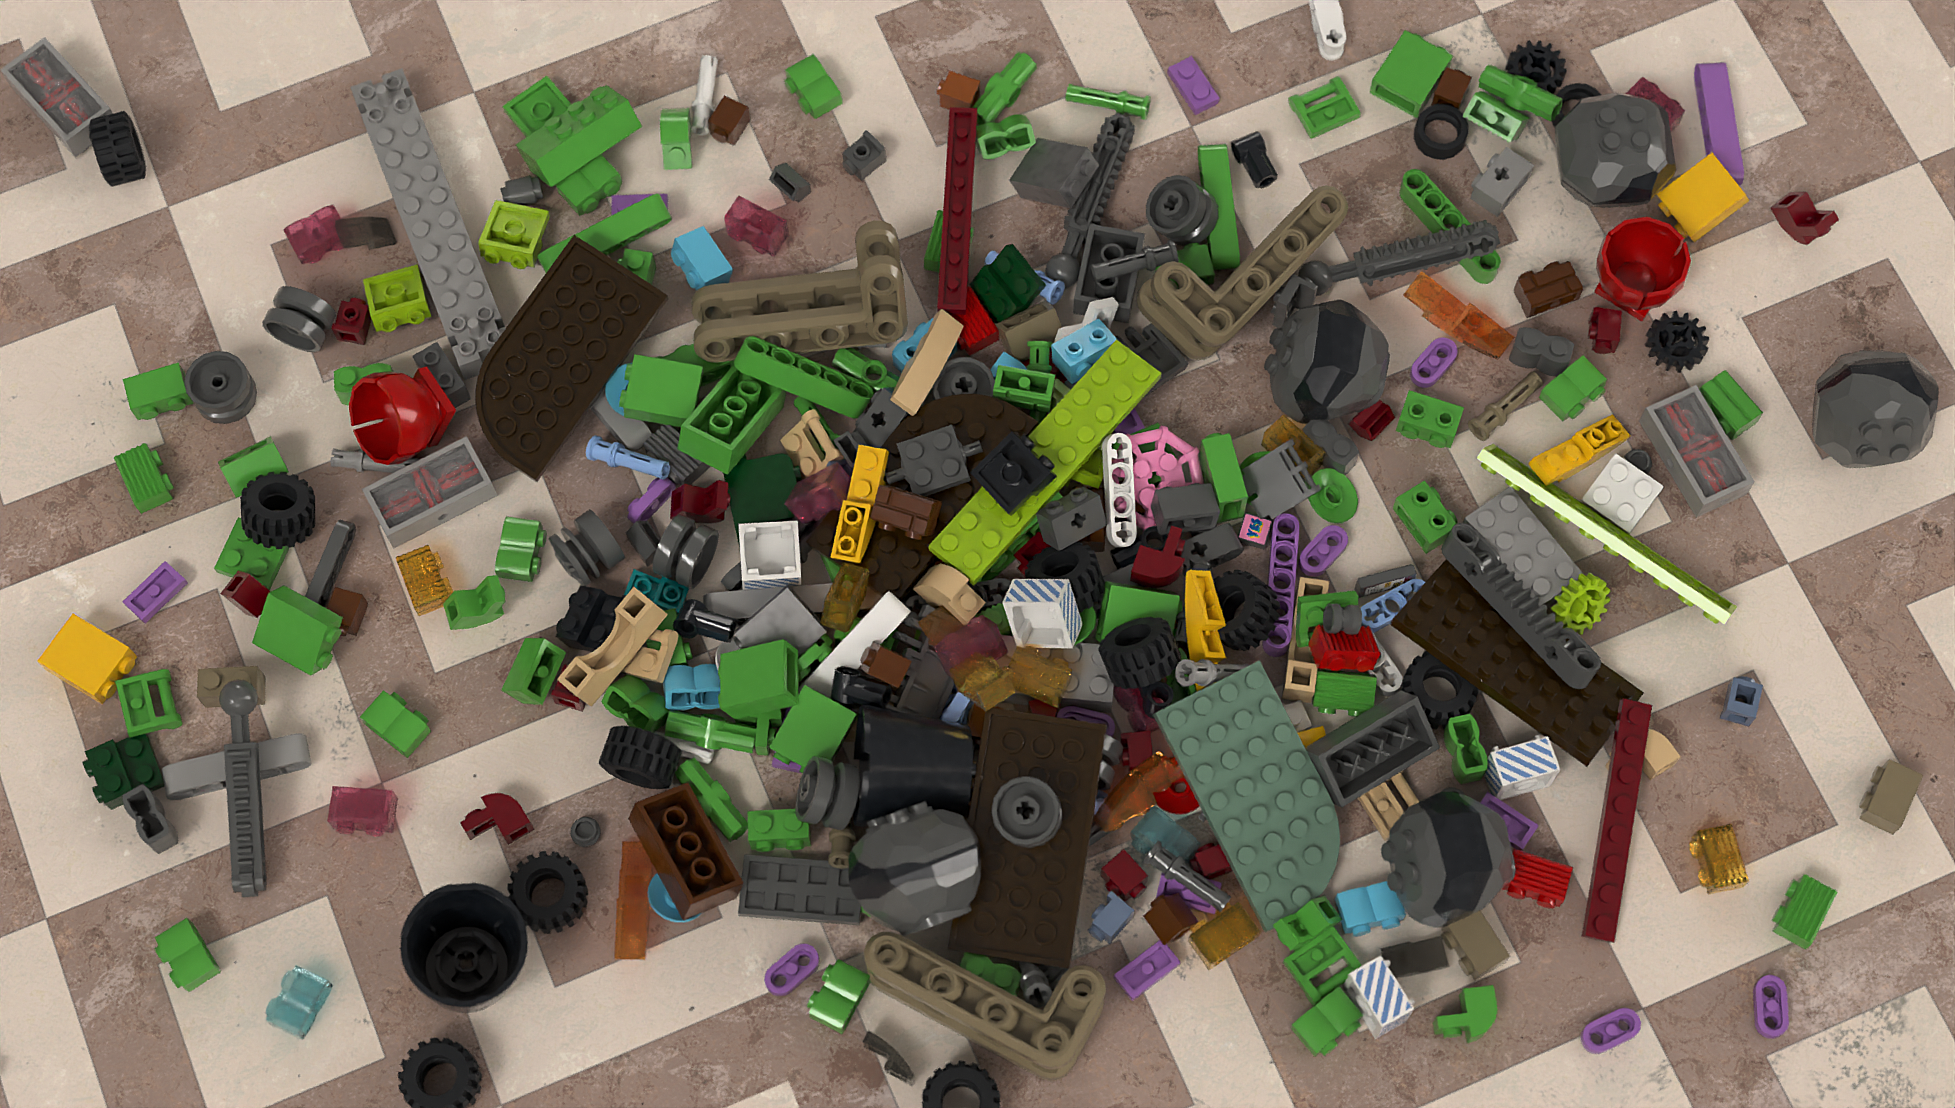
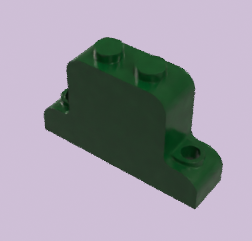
[723,453,808,549]

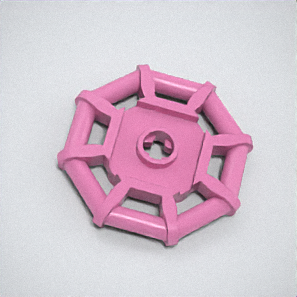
[1111,426,1205,532]

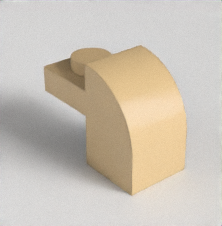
[913,564,986,625]
[1605,729,1681,780]

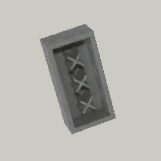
[1305,691,1440,808]

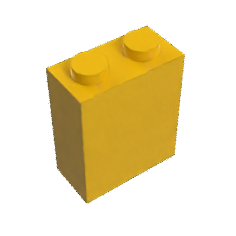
[1657,152,1749,242]
[37,613,137,705]

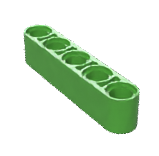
[1198,143,1240,270]
[1399,169,1501,284]
[537,194,672,273]
[734,336,874,418]

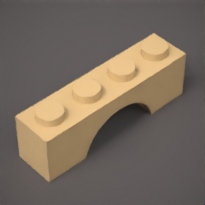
[1282,577,1329,703]
[557,587,668,707]

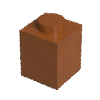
[937,70,981,109]

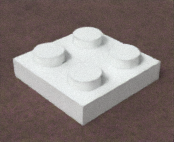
[1581,453,1664,534]

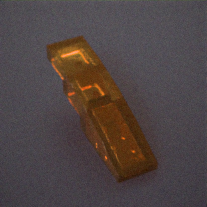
[614,841,653,960]

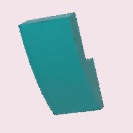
[624,569,689,613]

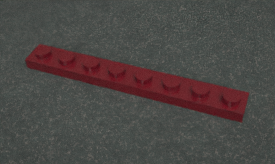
[937,107,978,315]
[1582,699,1652,943]

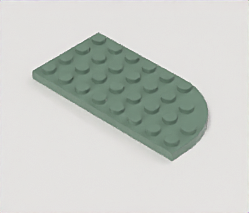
[1153,660,1340,932]

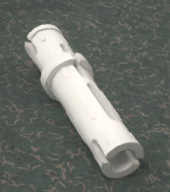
[691,55,718,135]

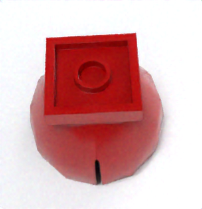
[1594,217,1691,322]
[349,367,456,465]

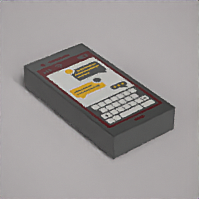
[1354,564,1417,598]

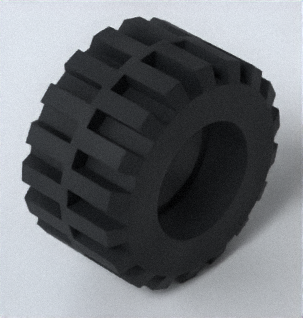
[89,111,146,187]
[240,472,315,549]
[1025,542,1105,613]
[1213,570,1280,651]
[1098,617,1181,689]
[1401,651,1479,730]
[599,726,682,789]
[507,851,588,934]
[398,1037,482,1108]
[922,1061,1000,1108]

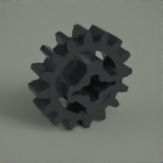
[1505,40,1567,94]
[1645,311,1709,373]

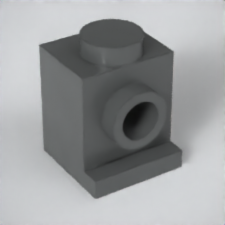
[842,130,886,181]

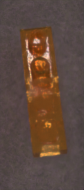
[1403,271,1515,360]
[1093,751,1185,833]

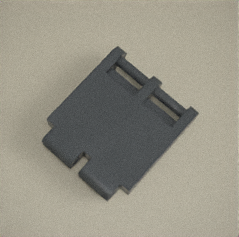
[1242,439,1322,519]

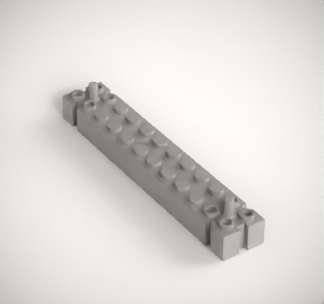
[350,68,506,380]

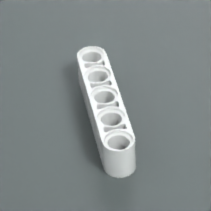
[798,591,911,698]

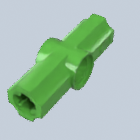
[972,52,1037,125]
[1478,65,1563,122]
[832,347,900,394]
[664,710,757,753]
[675,757,748,843]

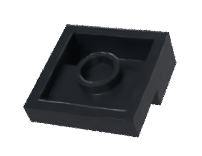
[970,431,1057,516]
[555,585,624,652]

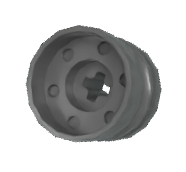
[549,509,625,587]

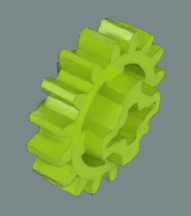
[1551,573,1611,635]

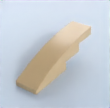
[890,309,964,416]

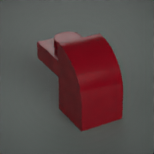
[1770,192,1839,245]
[670,480,730,524]
[1130,525,1186,588]
[460,793,535,845]

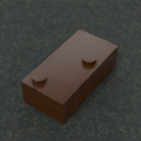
[628,782,744,920]

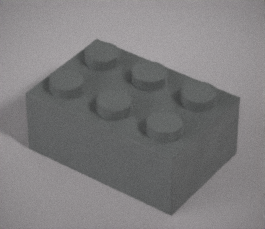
[1073,224,1145,324]

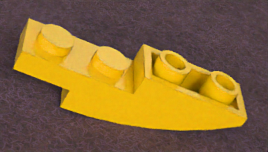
[1528,414,1630,486]
[831,445,889,563]

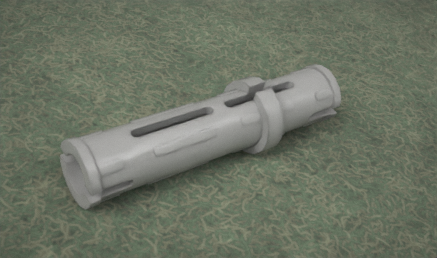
[331,448,420,473]

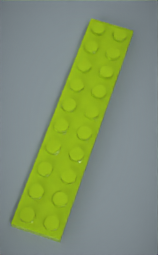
[928,339,1161,585]
[1477,444,1737,624]

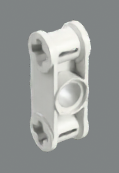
[1309,0,1346,61]

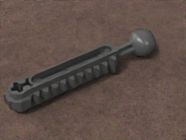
[1045,113,1135,289]
[1298,220,1500,296]
[219,679,267,898]

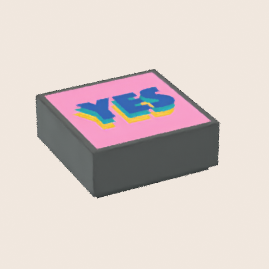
[1238,512,1273,550]

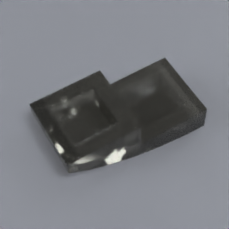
[334,217,396,250]
[1380,936,1450,978]
[863,1030,915,1086]

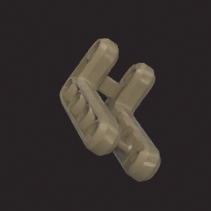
[1136,185,1348,361]
[692,220,908,362]
[864,931,1106,1081]

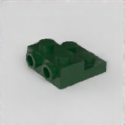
[969,244,1046,324]
[83,733,165,810]

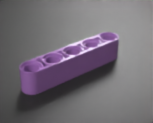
[1694,62,1744,185]
[1262,513,1300,657]

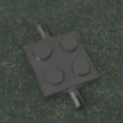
[885,425,983,496]

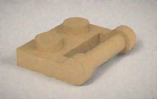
[780,409,844,486]
[620,629,678,684]
[1358,771,1419,841]

